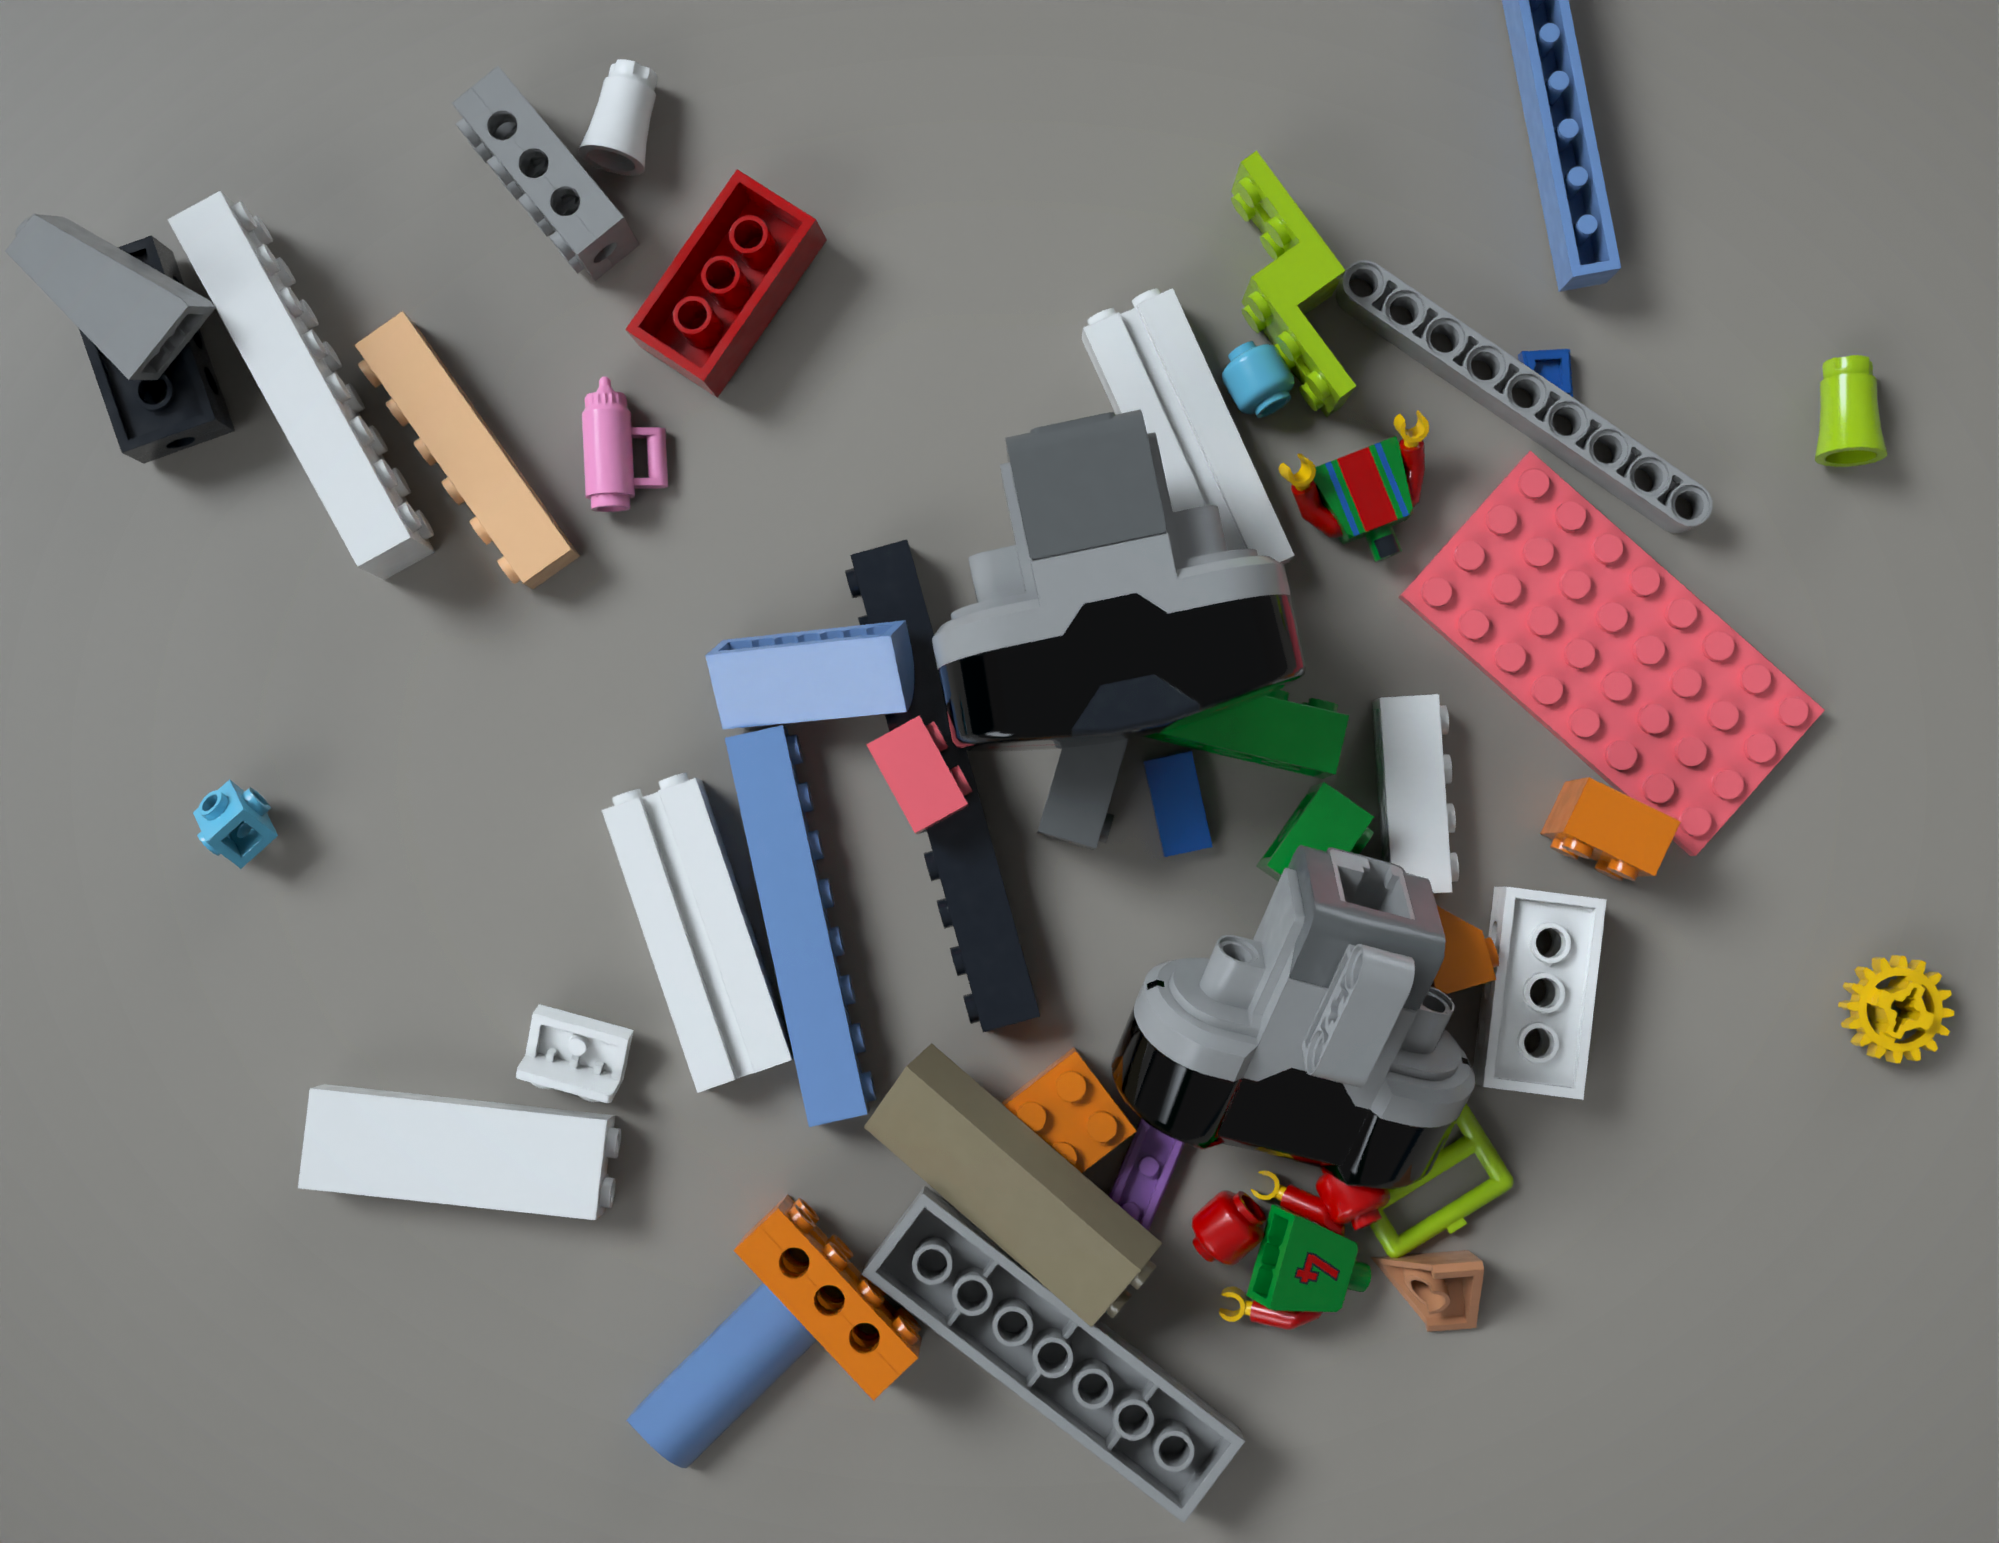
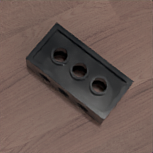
[79,235,235,464]

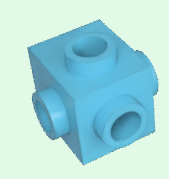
[193,779,278,869]

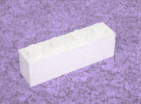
[1372,694,1459,893]

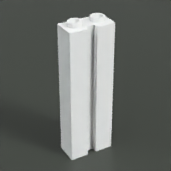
[1082,288,1295,565]
[602,773,794,1093]
[298,1084,621,1220]

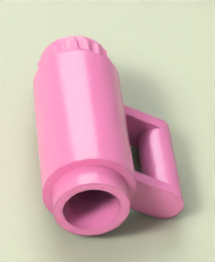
[582,376,668,512]

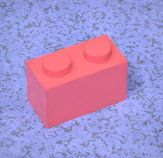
[866,715,972,834]

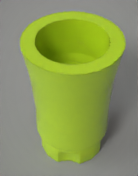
[1815,355,1888,467]

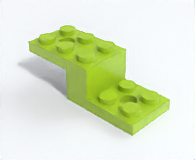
[1231,150,1356,417]

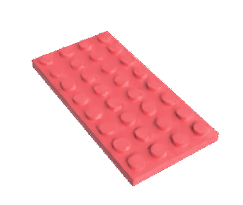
[1398,451,1825,856]

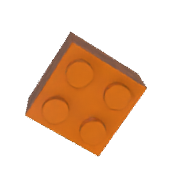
[1540,777,1681,881]
[1001,1047,1136,1173]

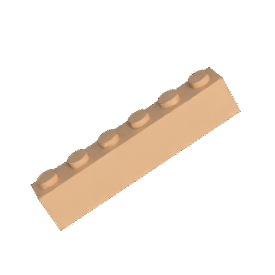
[355,311,580,589]

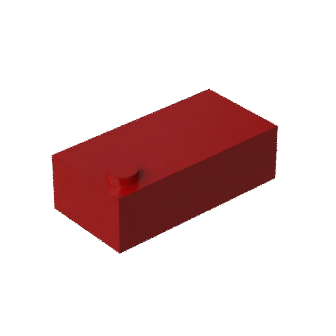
[625,169,827,398]

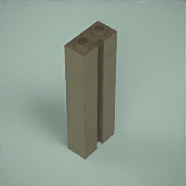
[864,1043,1162,1328]

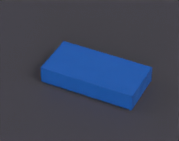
[1143,751,1213,857]

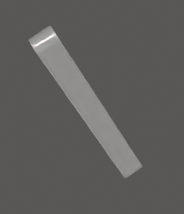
[1336,260,1713,534]

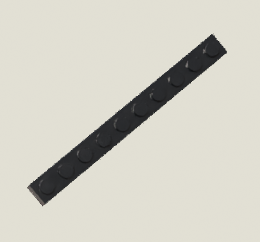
[845,539,1040,1032]

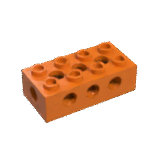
[733,1194,922,1401]

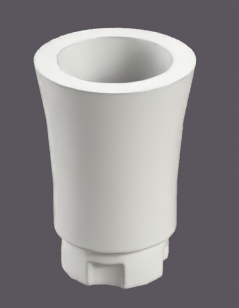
[578,59,658,176]

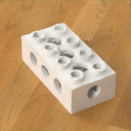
[1473,887,1607,1100]

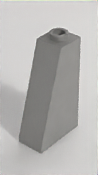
[5,214,216,380]

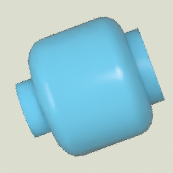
[1222,341,1294,418]

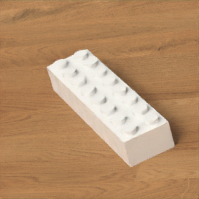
[167,191,435,580]

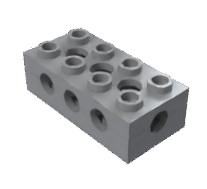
[452,66,640,281]

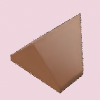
[1371,1250,1484,1332]

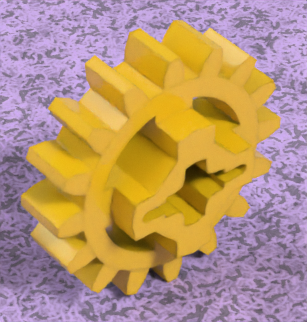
[1838,955,1954,1064]

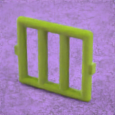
[1307,1092,1514,1258]

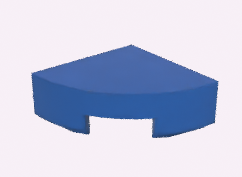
[1518,349,1573,397]

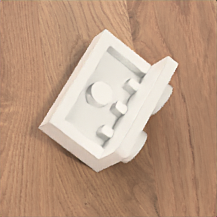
[516,1004,634,1103]

